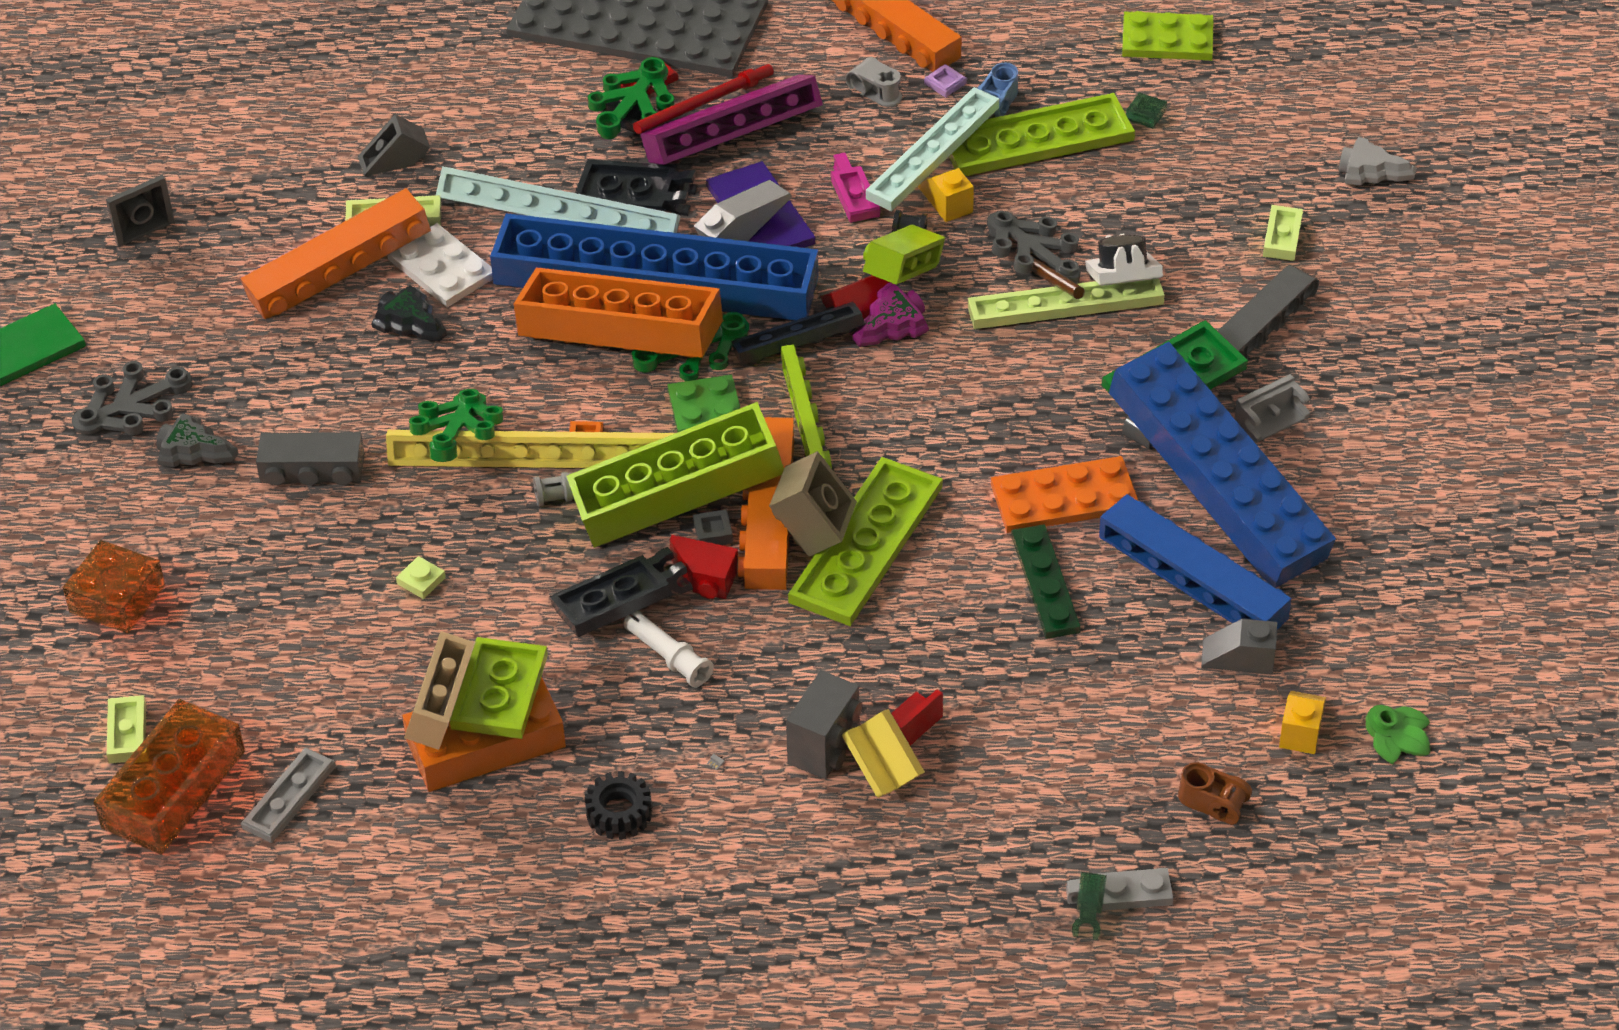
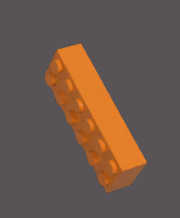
[513,267,723,358]

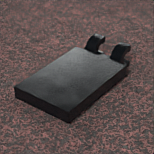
[575,159,698,216]
[549,547,693,637]

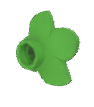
[1366,705,1430,764]

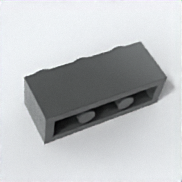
[256,432,365,485]

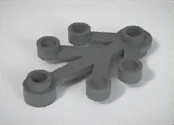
[987,210,1081,284]
[72,361,192,435]

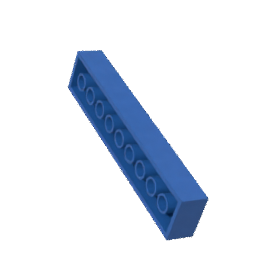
[490,213,819,320]

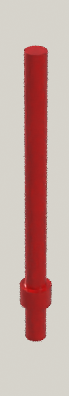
[633,64,774,134]

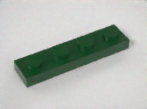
[1011,524,1080,639]

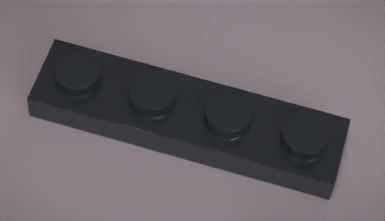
[731,301,865,365]

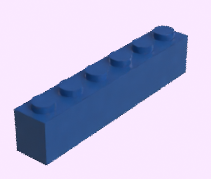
[1099,494,1292,629]

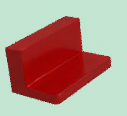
[820,275,891,319]
[891,689,943,746]

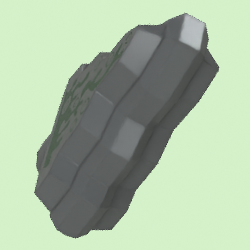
[156,413,238,467]

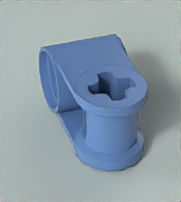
[977,62,1018,117]

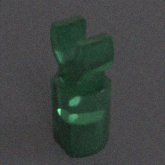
[1072,872,1107,940]

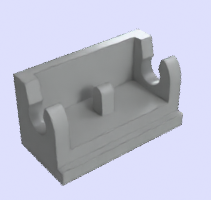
[1235,374,1310,443]

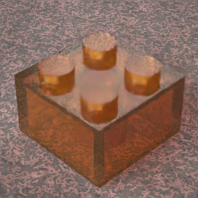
[62,540,166,634]

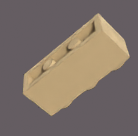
[404,631,475,750]

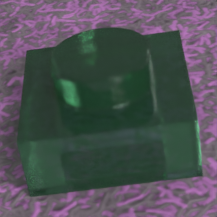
[1126,92,1167,129]

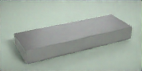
[241,747,336,843]

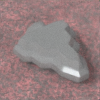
[1339,137,1417,186]

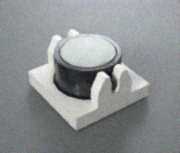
[1085,233,1163,286]

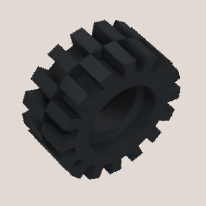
[585,771,652,840]

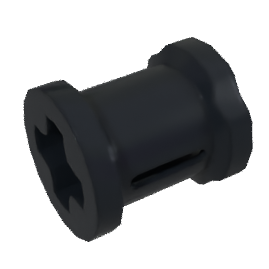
[892,209,928,232]

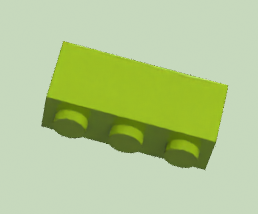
[863,224,946,285]

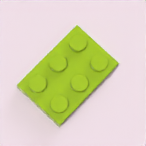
[1122,11,1213,61]
[450,637,548,739]

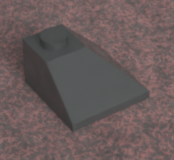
[106,174,175,247]

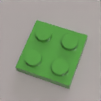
[667,374,740,433]

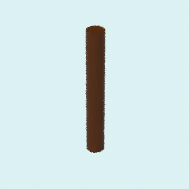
[1032,258,1085,299]

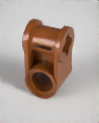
[1178,762,1252,825]

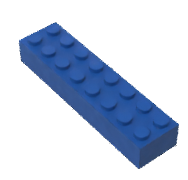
[1109,342,1336,588]

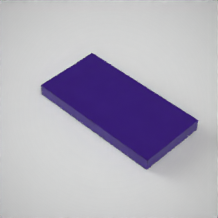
[706,161,815,248]

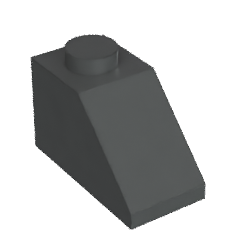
[358,114,430,176]
[1201,619,1277,674]

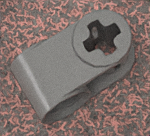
[845,57,902,107]

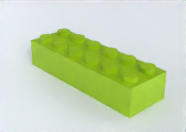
[566,402,784,548]

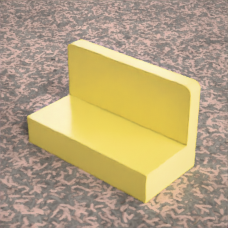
[842,709,925,798]

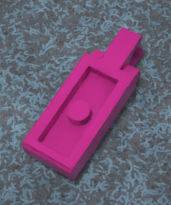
[830,153,880,223]

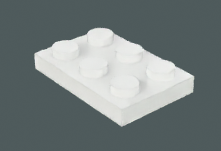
[388,223,493,308]

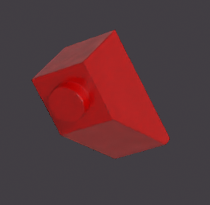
[669,535,738,599]

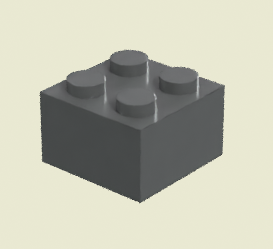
[786,670,863,779]

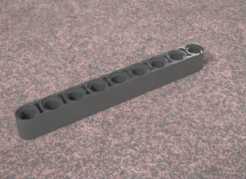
[1122,265,1319,450]

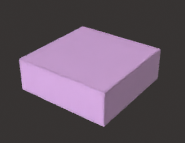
[924,64,967,98]

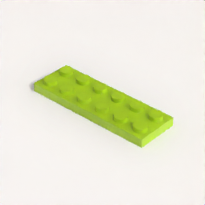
[949,93,1135,176]
[788,457,943,627]

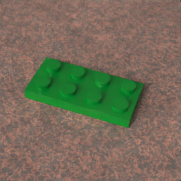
[1101,320,1248,393]

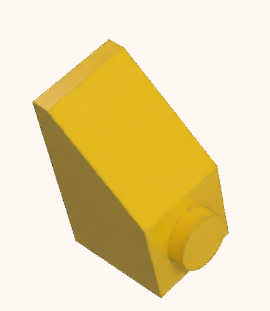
[918,168,974,222]
[1279,691,1326,754]

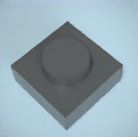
[693,509,733,545]

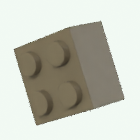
[769,451,857,557]

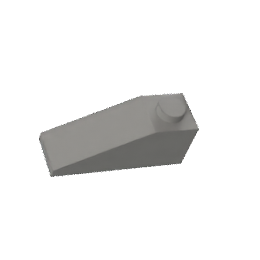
[694,180,792,241]

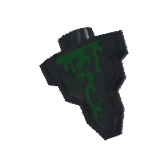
[371,285,447,342]

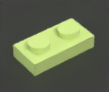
[1263,205,1303,261]
[106,695,146,764]

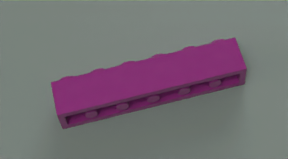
[640,74,823,165]

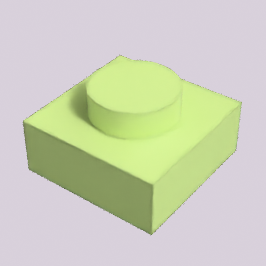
[396,556,446,599]

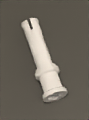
[624,611,714,688]

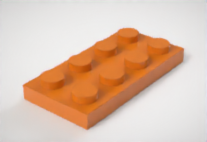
[991,456,1138,533]

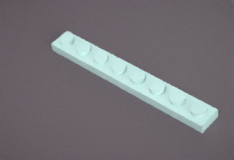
[436,166,681,233]

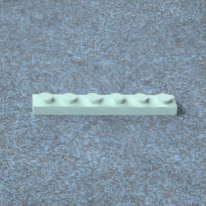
[866,87,999,212]

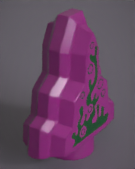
[852,282,929,347]

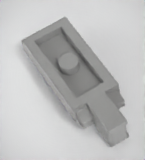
[1066,868,1173,911]

